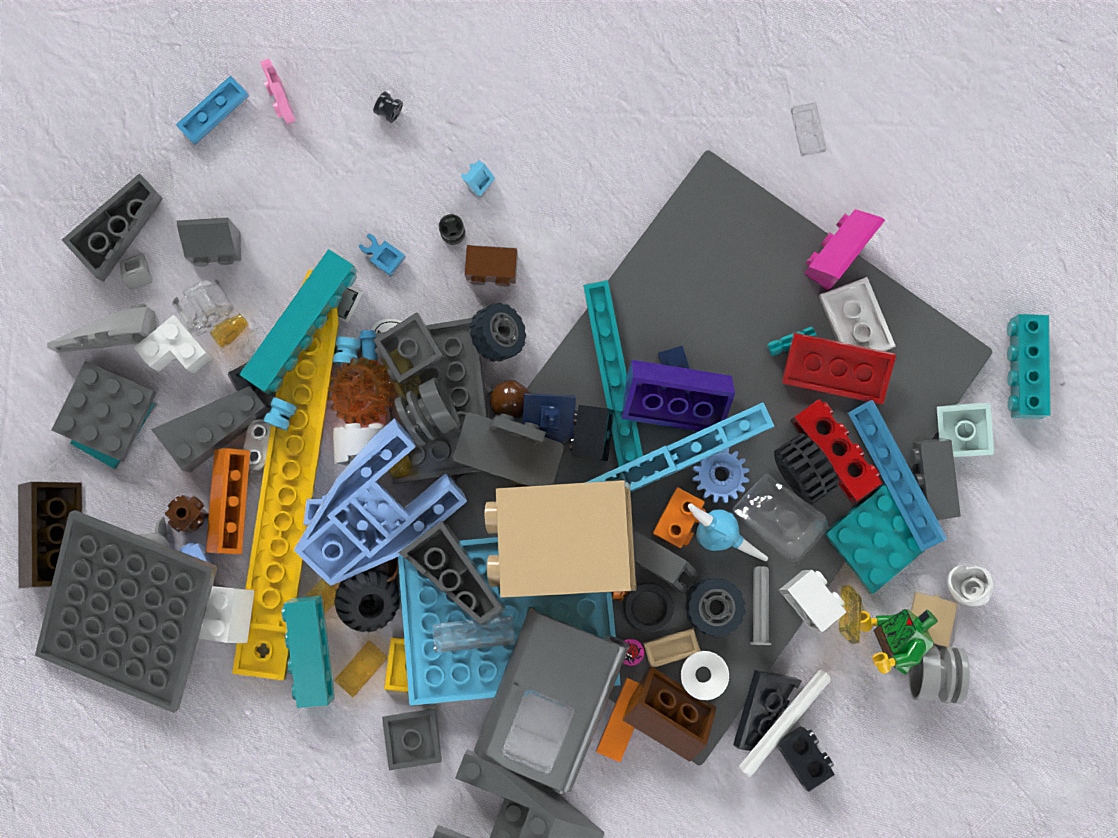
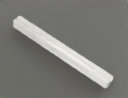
[739,670,831,777]

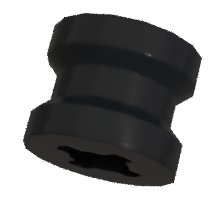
[373,91,403,123]

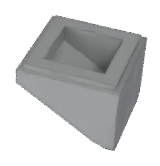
[119,253,152,290]

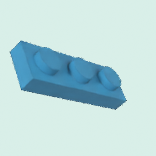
[176,75,249,145]

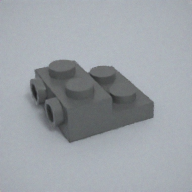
[373,312,445,386]

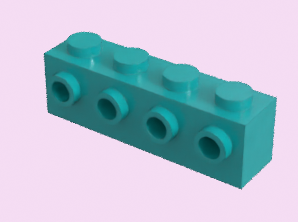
[1007,314,1051,419]
[282,595,335,708]

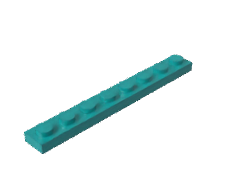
[583,280,643,467]

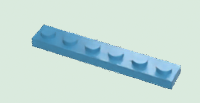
[848,400,947,551]

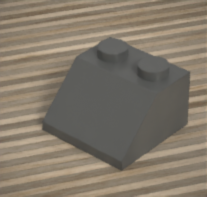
[177,218,241,266]

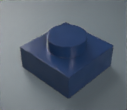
[657,345,690,369]

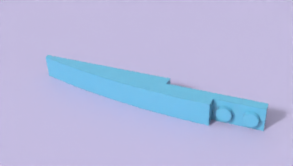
[585,402,775,492]

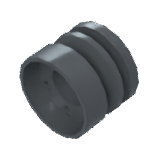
[394,378,461,447]

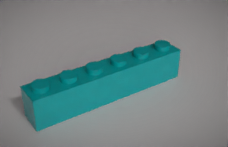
[239,249,358,395]

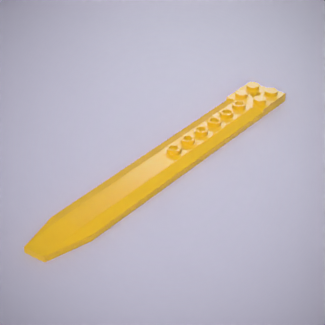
[232,269,339,680]

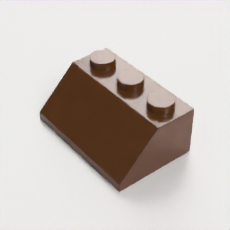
[623,666,717,762]

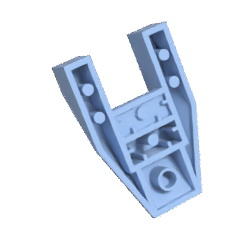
[294,418,467,586]

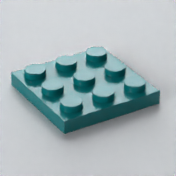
[824,485,925,594]

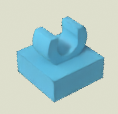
[461,160,495,197]

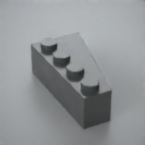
[62,173,163,282]
[151,386,271,473]
[398,521,507,626]

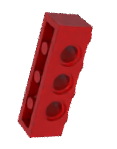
[790,399,882,503]

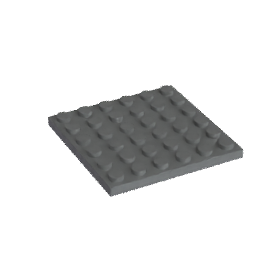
[35,510,218,713]

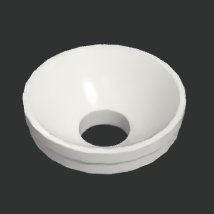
[681,651,729,700]

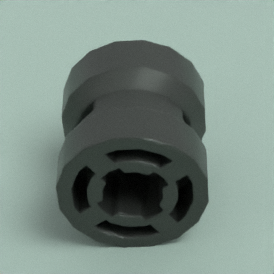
[439,214,465,245]

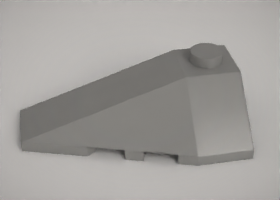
[47,304,156,353]

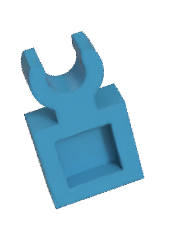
[359,234,406,277]

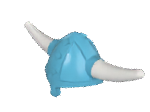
[688,504,768,561]

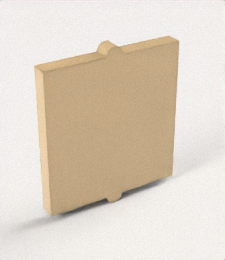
[911,592,958,647]

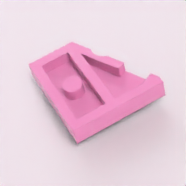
[260,58,296,124]

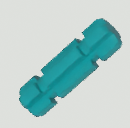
[767,327,817,356]

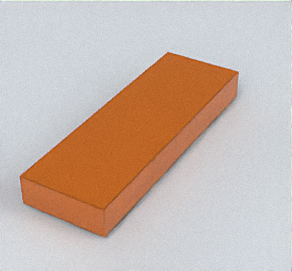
[595,677,640,762]

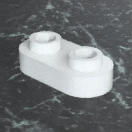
[243,420,271,471]

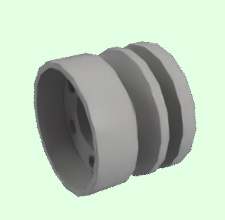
[909,646,970,704]

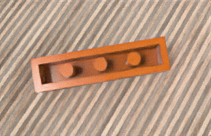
[206,448,250,554]

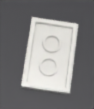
[819,277,896,351]

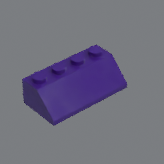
[621,360,735,431]

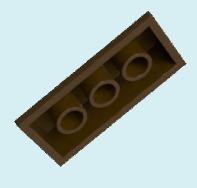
[18,481,82,589]

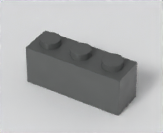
[911,438,961,520]

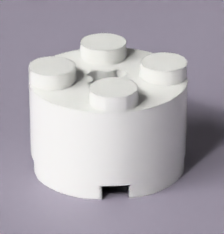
[333,423,384,465]

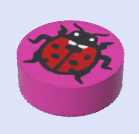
[623,639,644,666]

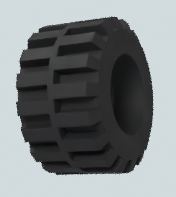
[774,433,839,505]

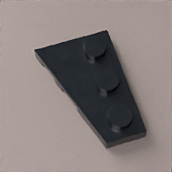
[733,670,802,751]

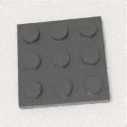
[51,361,157,462]

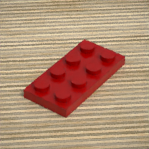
[782,332,896,405]

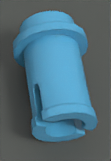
[358,330,378,362]

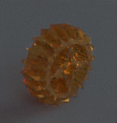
[327,357,396,426]

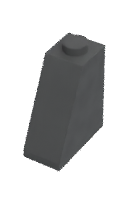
[633,531,700,596]

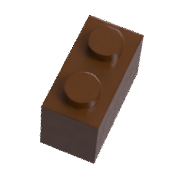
[465,245,518,287]

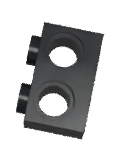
[777,726,835,792]

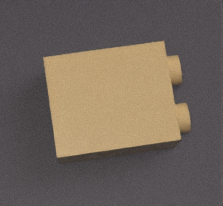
[485,480,636,597]

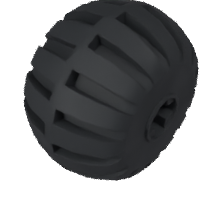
[335,568,400,632]

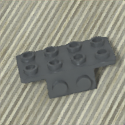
[452,413,564,487]

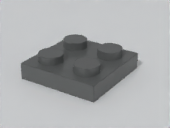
[382,708,442,770]

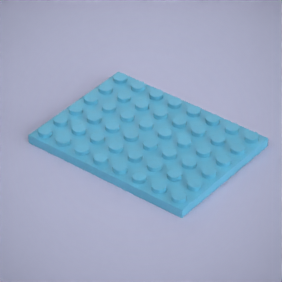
[398,537,621,706]

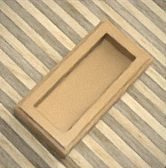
[643,628,700,667]

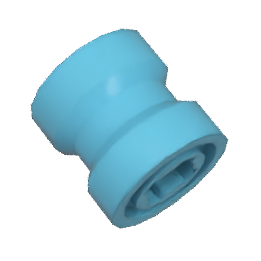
[332,337,361,367]
[263,397,298,431]

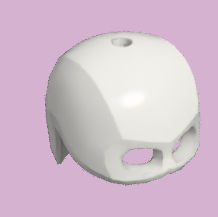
[947,565,994,606]

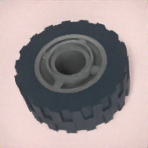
[470,303,526,362]
[685,578,746,637]

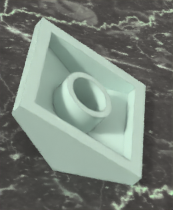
[937,403,994,457]

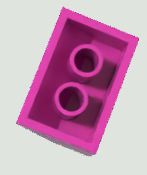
[804,209,885,291]

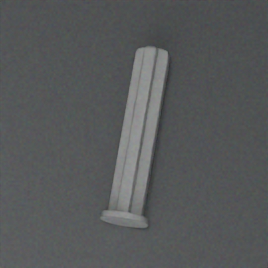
[750,566,771,645]

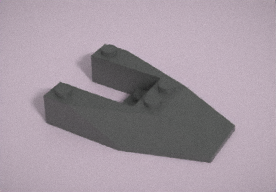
[432,749,604,838]

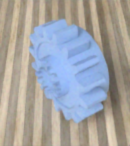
[692,448,749,503]

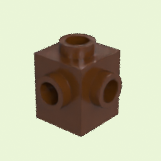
[164,495,209,533]

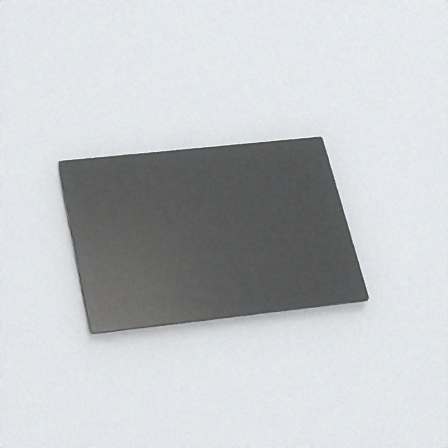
[443,150,992,765]

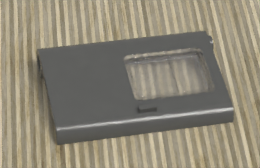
[474,607,629,794]

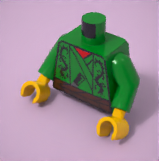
[856,609,938,675]

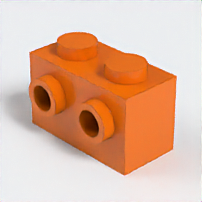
[651,487,706,549]

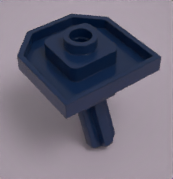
[523,393,576,444]

